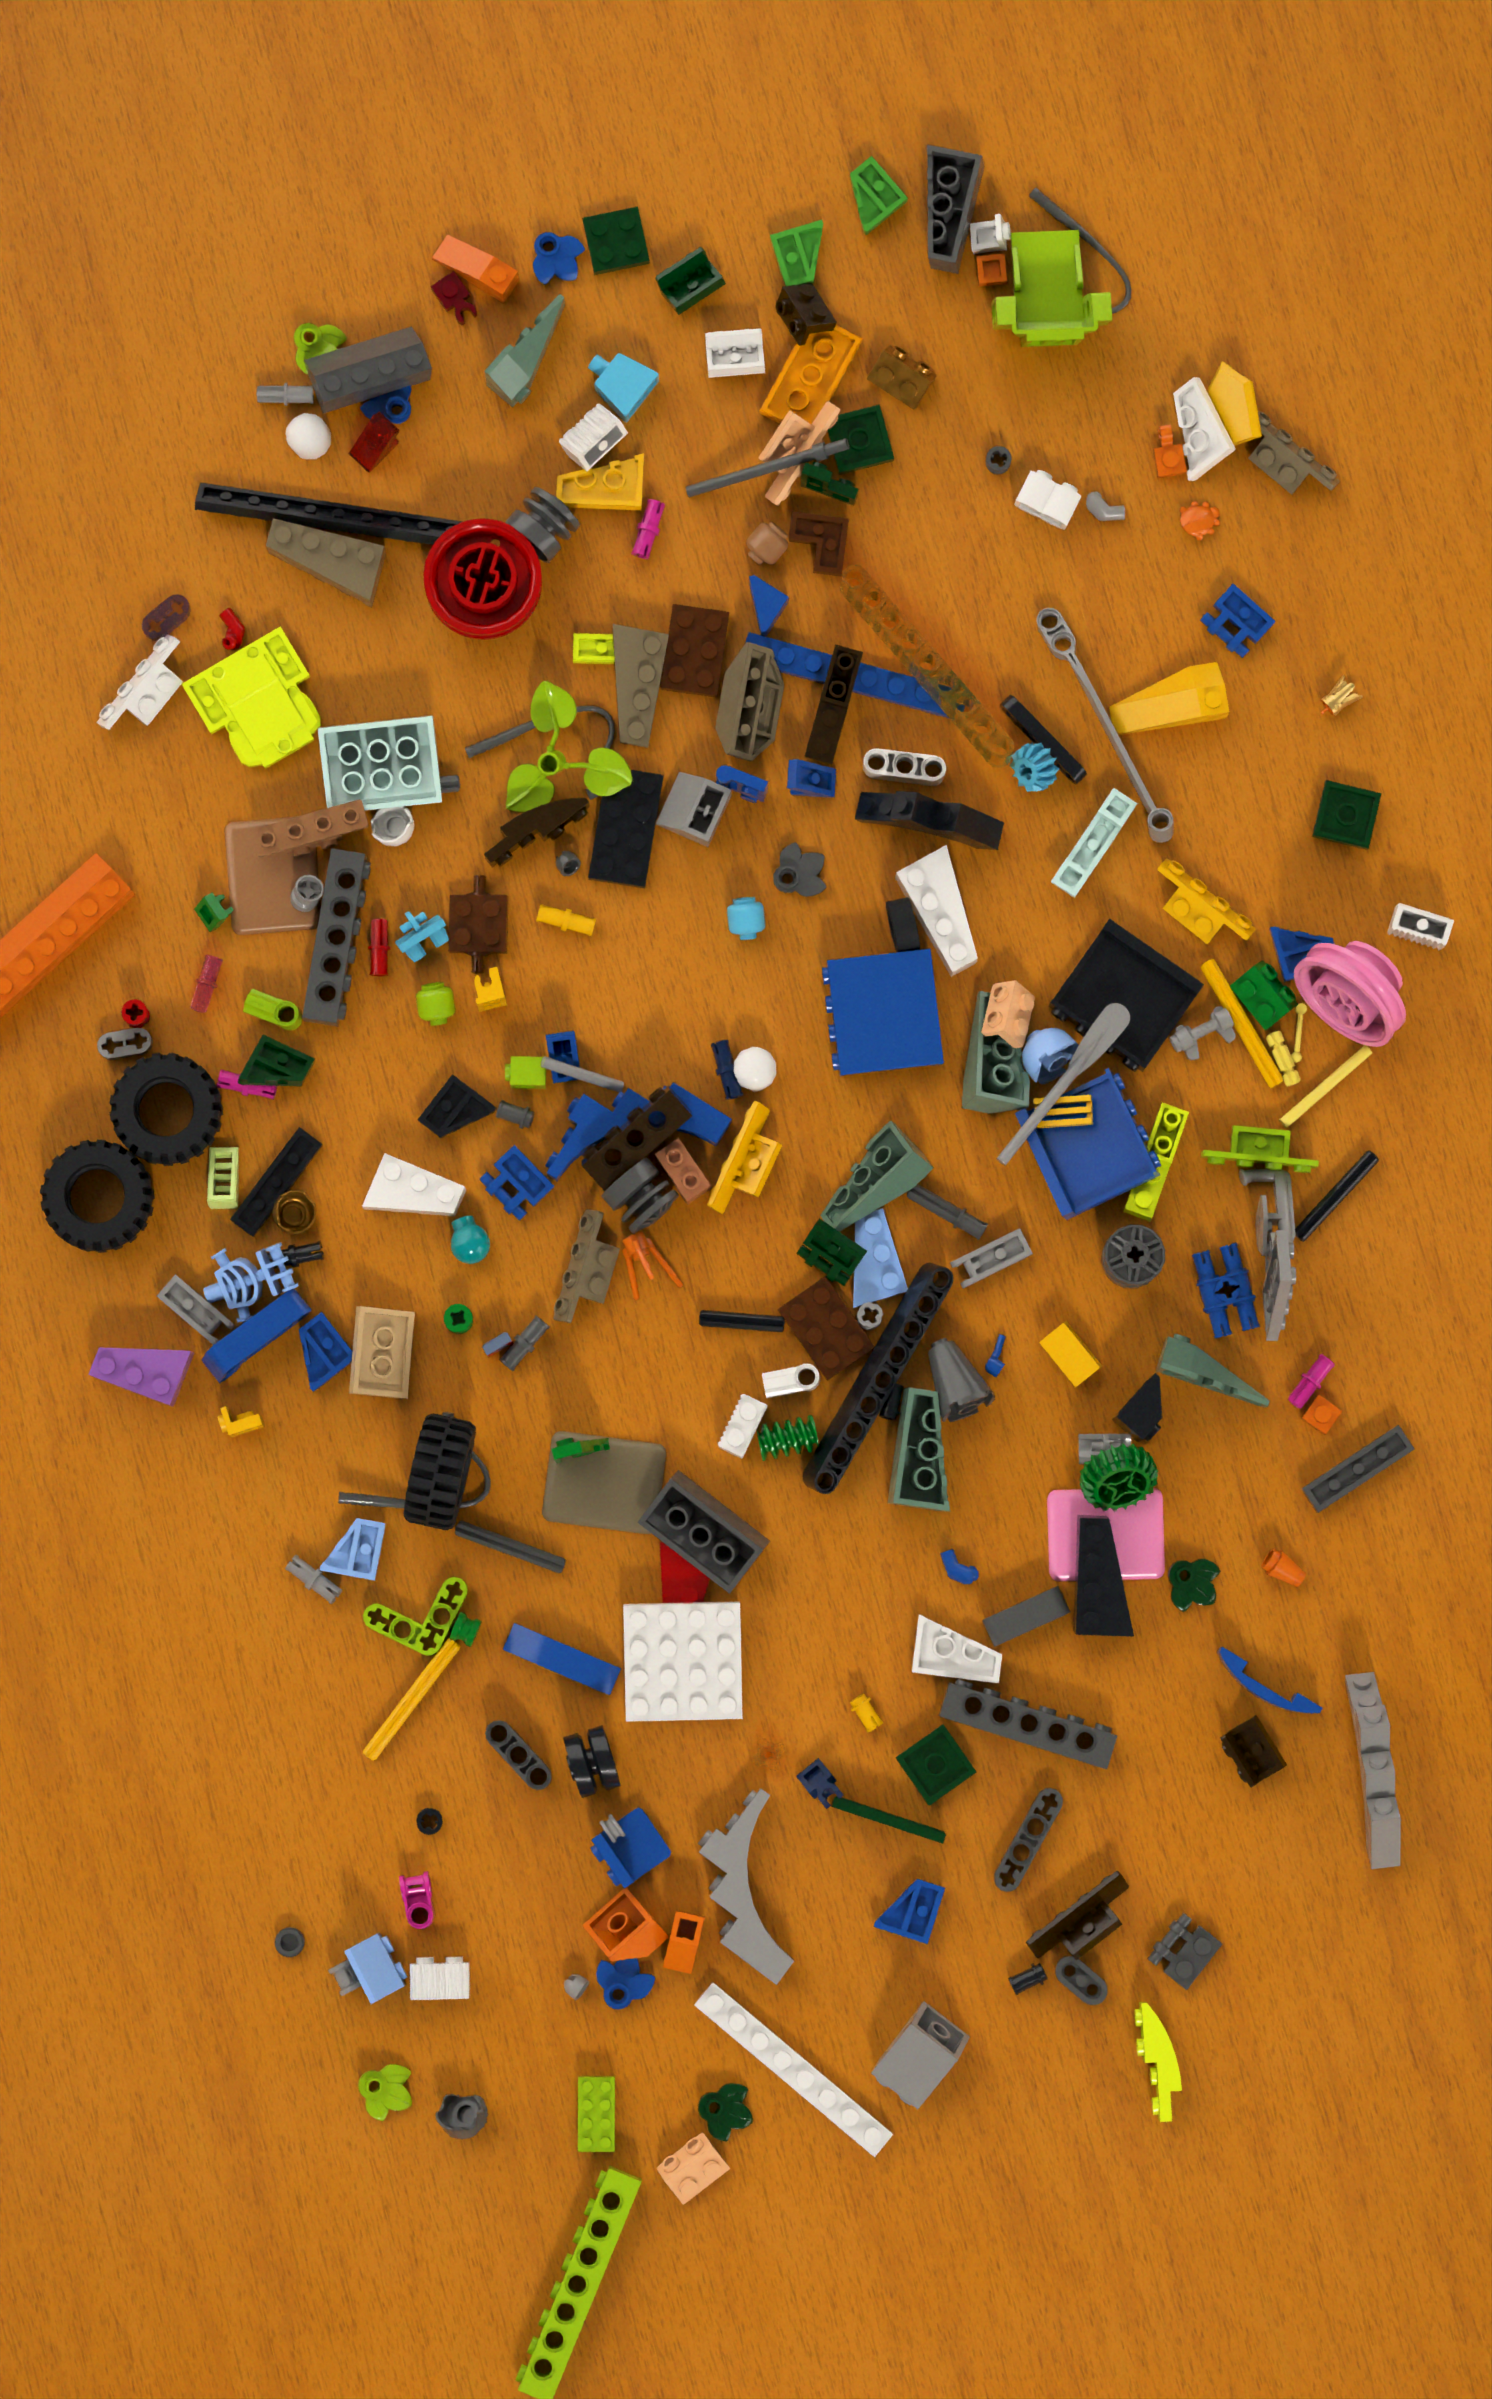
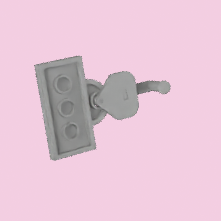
[1239,1169,1296,1341]

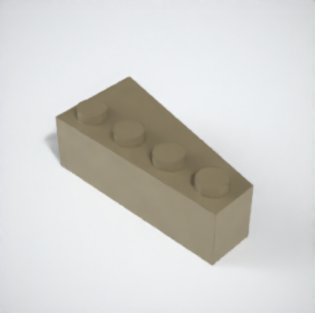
[266,518,386,608]

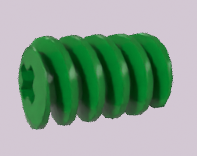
[756,1415,819,1461]

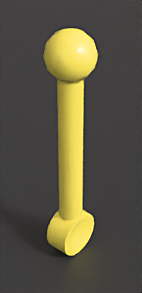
[1291,1003,1307,1063]

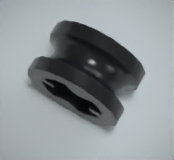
[416,1808,443,1835]

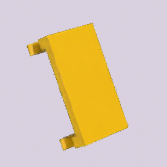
[474,967,507,1012]
[1039,1321,1102,1388]

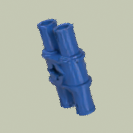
[1192,1243,1260,1339]

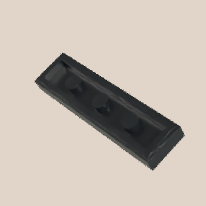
[230,1127,323,1237]

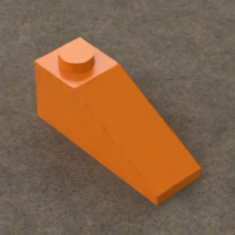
[432,235,519,304]

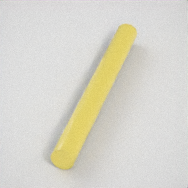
[1279,1045,1372,1128]

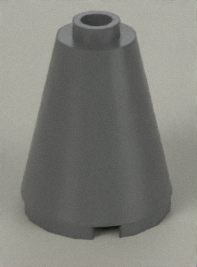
[928,1338,995,1422]

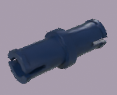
[711,1040,744,1100]

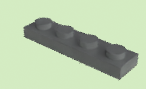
[1301,1425,1414,1513]

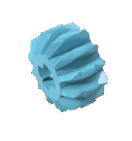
[1009,743,1059,792]

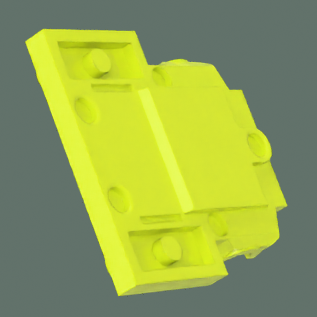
[182,626,321,769]

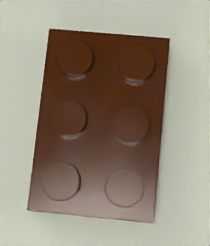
[661,604,729,698]
[778,1277,874,1381]

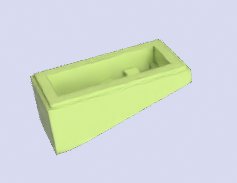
[207,1147,239,1209]

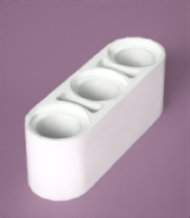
[863,748,946,786]

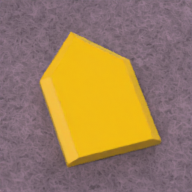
[1207,361,1262,446]

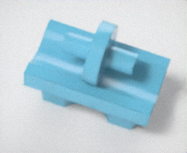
[395,911,449,962]

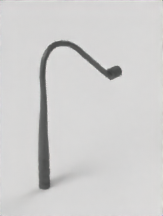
[1029,188,1132,314]
[465,706,615,800]
[338,1412,491,1508]

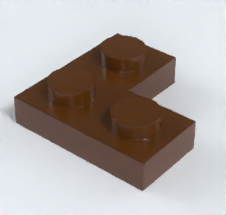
[789,511,849,577]

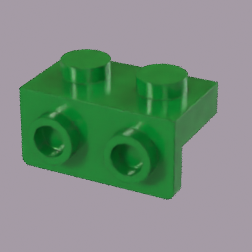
[1230,960,1298,1031]

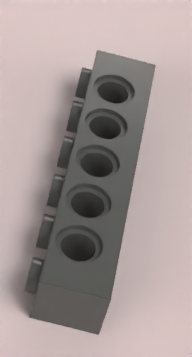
[302,848,371,1027]
[938,1679,1117,1769]

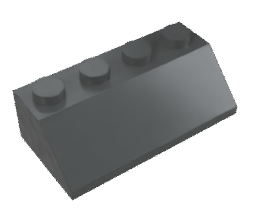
[304,326,432,413]
[638,1470,770,1594]

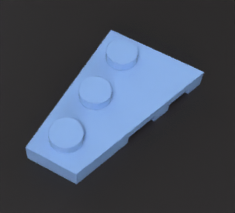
[853,1208,908,1308]

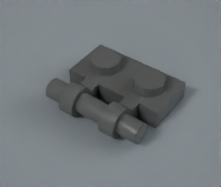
[1147,1913,1222,1990]

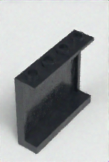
[1049,919,1204,1072]

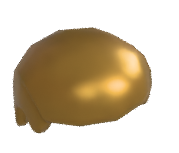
[272,1190,316,1235]

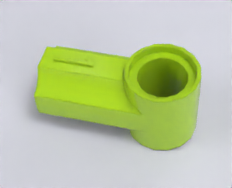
[243,989,303,1031]

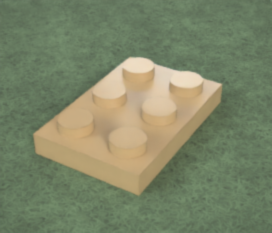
[349,1306,415,1399]

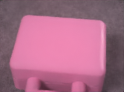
[1047,1488,1165,1581]

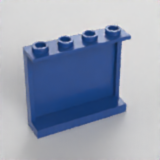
[822,949,944,1076]
[1015,1068,1162,1220]

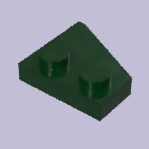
[238,1035,315,1086]

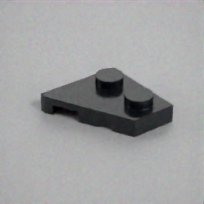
[417,1074,497,1138]

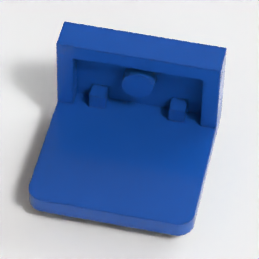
[590,1808,671,1889]

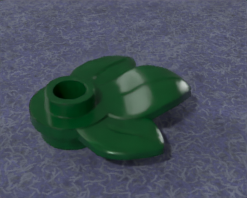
[1168,1559,1221,1612]
[698,2083,753,2141]

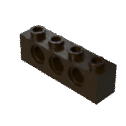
[581,1085,692,1191]

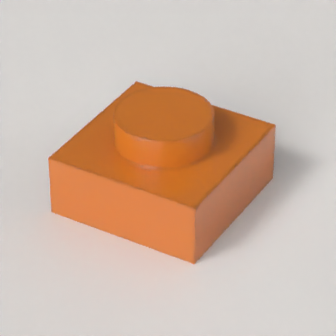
[976,254,1007,287]
[1301,1394,1342,1435]

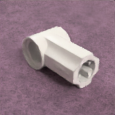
[762,1364,820,1398]

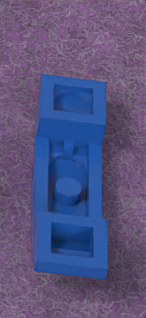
[503,1623,621,1695]
[1217,1647,1323,1713]

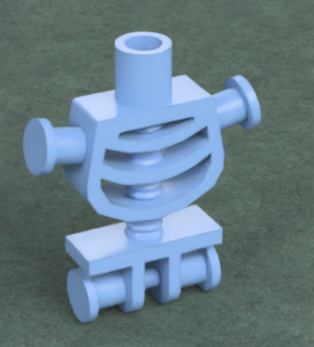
[204,1242,299,1322]

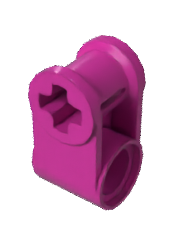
[399,1871,434,1929]

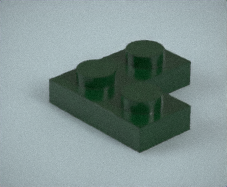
[801,462,859,506]

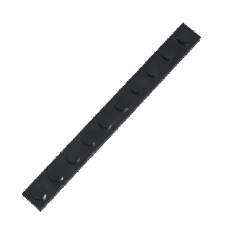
[195,483,462,545]

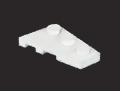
[1173,377,1236,481]
[912,1614,1002,1683]

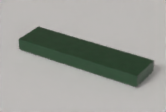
[831,1796,946,1844]

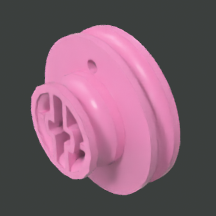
[1294,941,1406,1047]

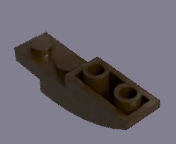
[805,644,863,765]
[484,798,590,868]

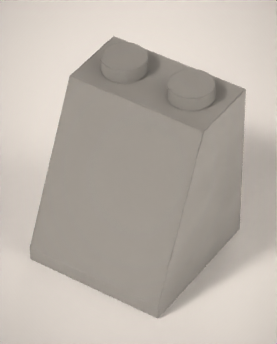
[871,2001,970,2109]

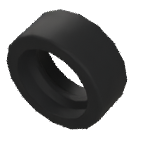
[886,897,920,952]

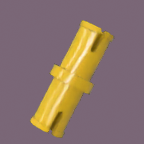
[536,904,596,936]

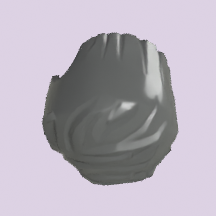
[435,2094,488,2140]

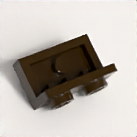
[775,283,837,346]
[1220,1715,1287,1788]

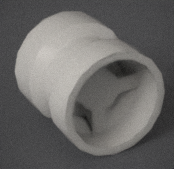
[290,875,324,912]

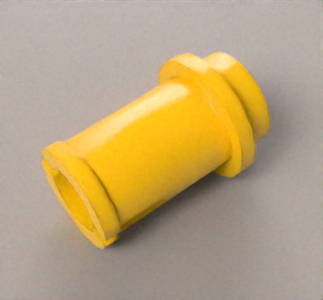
[849,1693,883,1732]

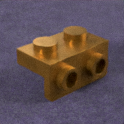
[867,346,937,409]

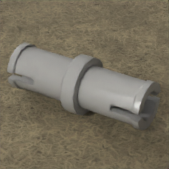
[285,1554,343,1604]

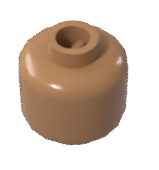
[746,521,788,565]

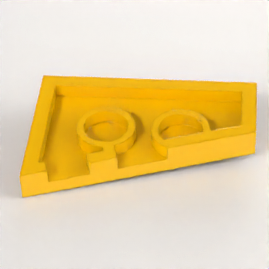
[556,453,644,511]

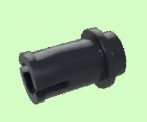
[879,1384,904,1420]
[1008,1963,1048,1995]

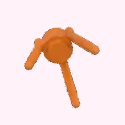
[622,1232,683,1300]

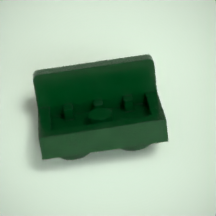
[655,247,726,315]

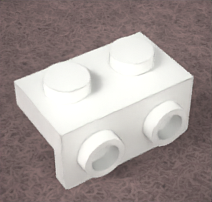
[705,328,765,378]

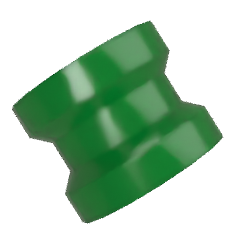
[444,1304,473,1334]
[450,1612,482,1647]

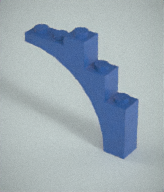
[545,1082,732,1181]

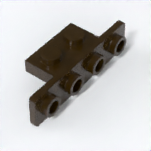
[1026,1871,1129,1960]

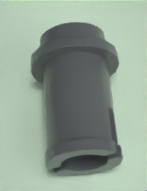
[496,1100,535,1129]

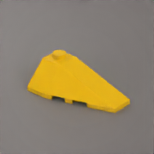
[1109,662,1229,735]

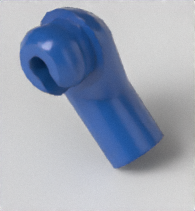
[940,1549,979,1585]

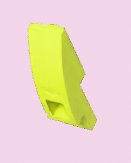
[1123,1102,1189,1222]
[1134,2002,1182,2122]

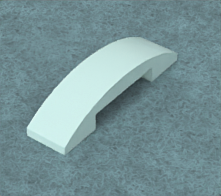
[1051,788,1138,898]

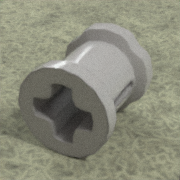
[856,1302,883,1330]
[328,1960,361,1996]

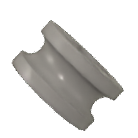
[599,1814,626,1843]

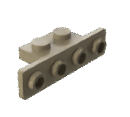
[1248,411,1340,494]
[553,1209,620,1323]

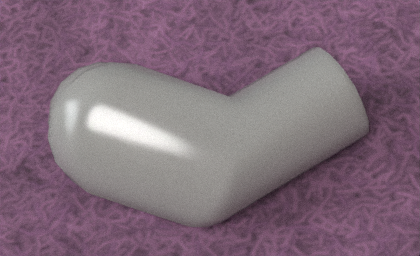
[1086,492,1125,521]

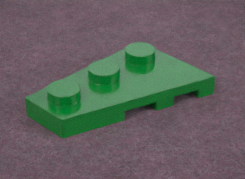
[551,1438,610,1464]

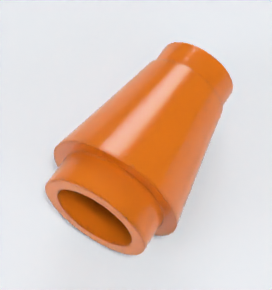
[1261,1548,1306,1587]

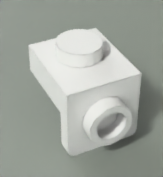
[970,214,1011,254]

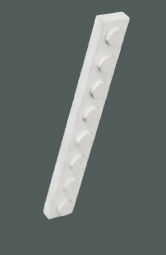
[694,1982,893,2157]

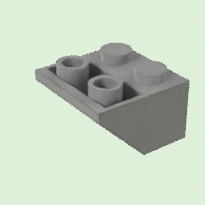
[656,772,732,847]

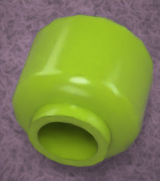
[416,982,456,1026]

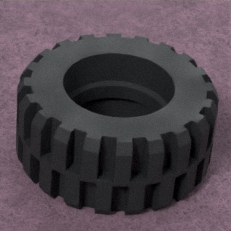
[109,1053,223,1166]
[40,1139,155,1253]
[403,1413,476,1530]

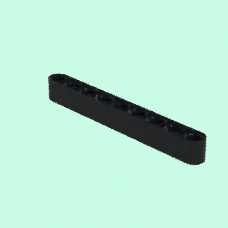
[803,1263,953,1494]

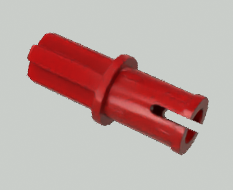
[368,918,391,977]

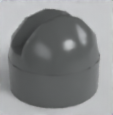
[555,851,581,876]

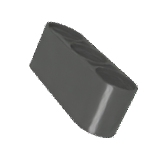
[982,1586,1070,1647]
[485,1720,552,1790]

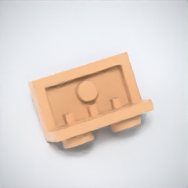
[981,980,1035,1048]
[657,2133,730,2205]

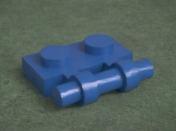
[1200,584,1276,658]
[479,1145,554,1221]

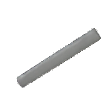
[541,1056,624,1092]

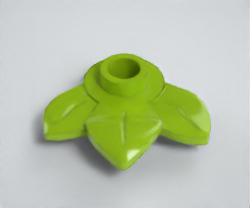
[294,323,347,375]
[358,2064,412,2121]

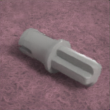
[256,383,314,406]

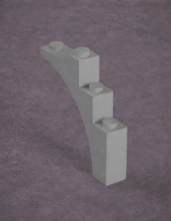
[1345,1672,1401,1869]
[698,1788,794,1985]

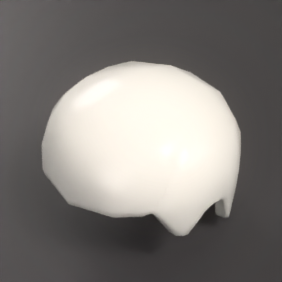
[285,413,331,459]
[370,806,414,846]
[734,1047,776,1092]

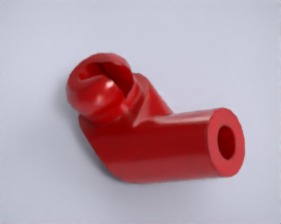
[219,608,245,651]

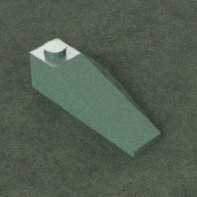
[484,294,565,408]
[962,991,1030,1114]
[820,1120,934,1232]

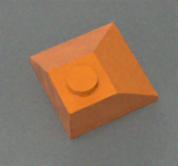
[582,1887,669,1962]

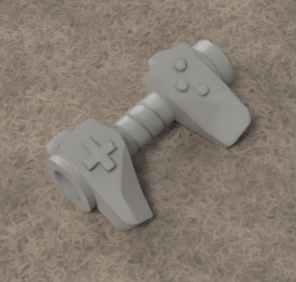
[1169,1006,1236,1061]

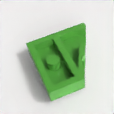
[850,156,908,235]
[770,220,823,286]

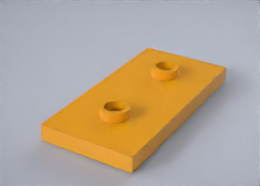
[759,325,863,424]

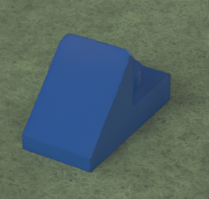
[787,759,836,798]

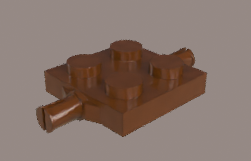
[448,875,508,974]

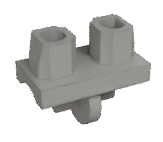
[1078,1434,1131,1464]

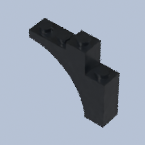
[855,791,1004,850]

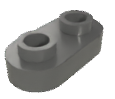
[1055,1956,1108,2005]

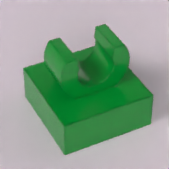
[194,892,234,932]

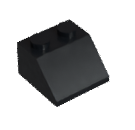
[1112,1373,1162,1442]

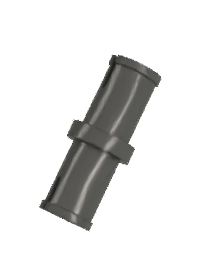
[499,1315,550,1371]

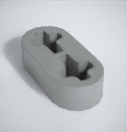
[97,1028,153,1060]

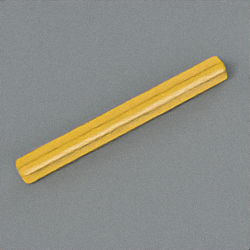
[1201,959,1283,1088]
[363,1638,460,1761]

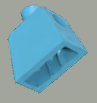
[588,353,659,423]

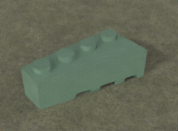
[887,1387,950,1512]

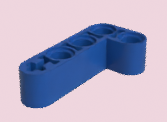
[201,1288,312,1383]

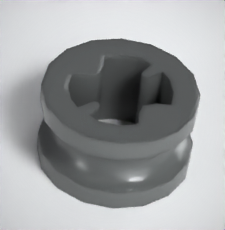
[985,446,1012,475]

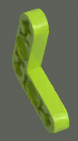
[363,1577,468,1656]

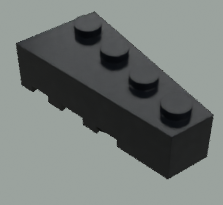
[1073,1515,1134,1637]

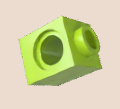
[505,1056,546,1089]

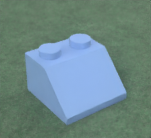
[344,1932,408,2004]

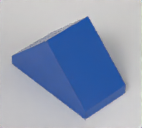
[749,575,789,636]
[546,1031,580,1083]

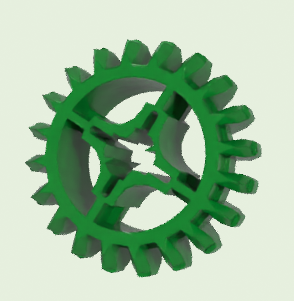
[1079,1443,1158,1512]

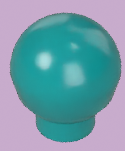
[450,1215,490,1264]

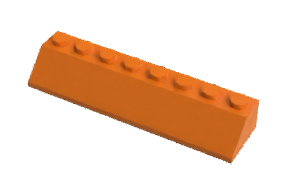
[0,853,135,1019]

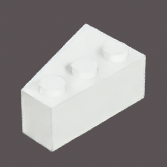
[362,1153,466,1216]

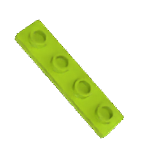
[1201,1125,1319,1173]

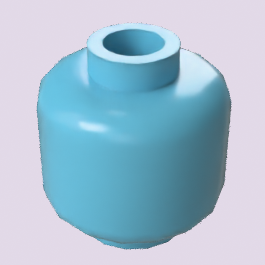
[727,897,766,940]

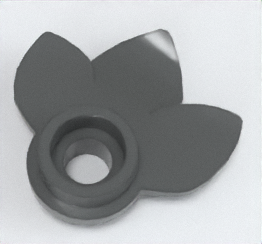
[773,842,826,897]

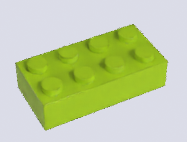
[578,2076,615,2152]

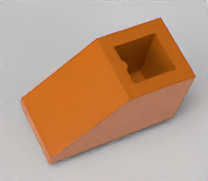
[663,1910,705,1974]

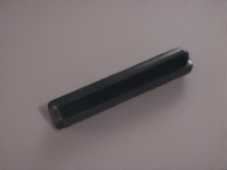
[699,1310,785,1332]

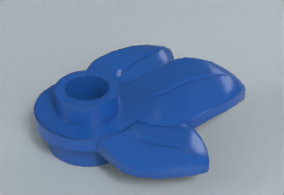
[533,232,585,285]
[360,385,412,424]
[596,1958,655,2009]

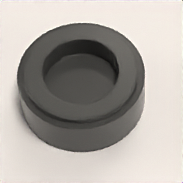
[275,1927,305,1957]

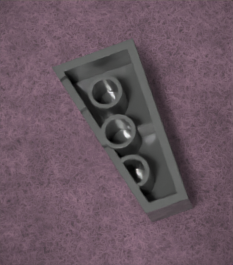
[927,145,985,274]

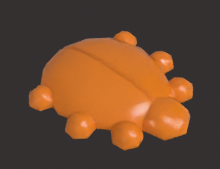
[1180,501,1220,541]

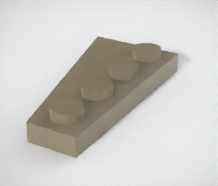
[613,624,669,748]

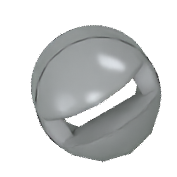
[564,1974,590,2000]

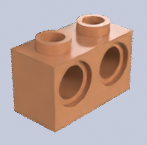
[655,1138,711,1205]

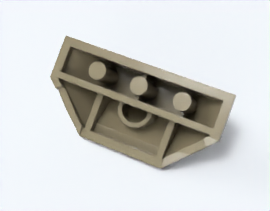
[715,642,784,761]

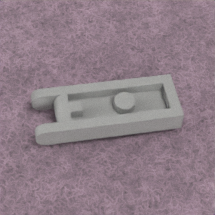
[950,1228,1033,1289]
[157,1274,235,1345]

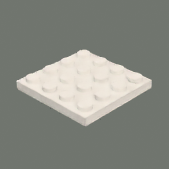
[623,1601,743,1722]

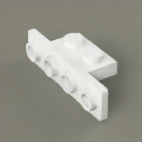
[97,635,183,730]

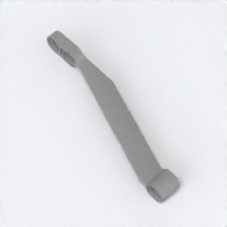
[1036,608,1174,843]

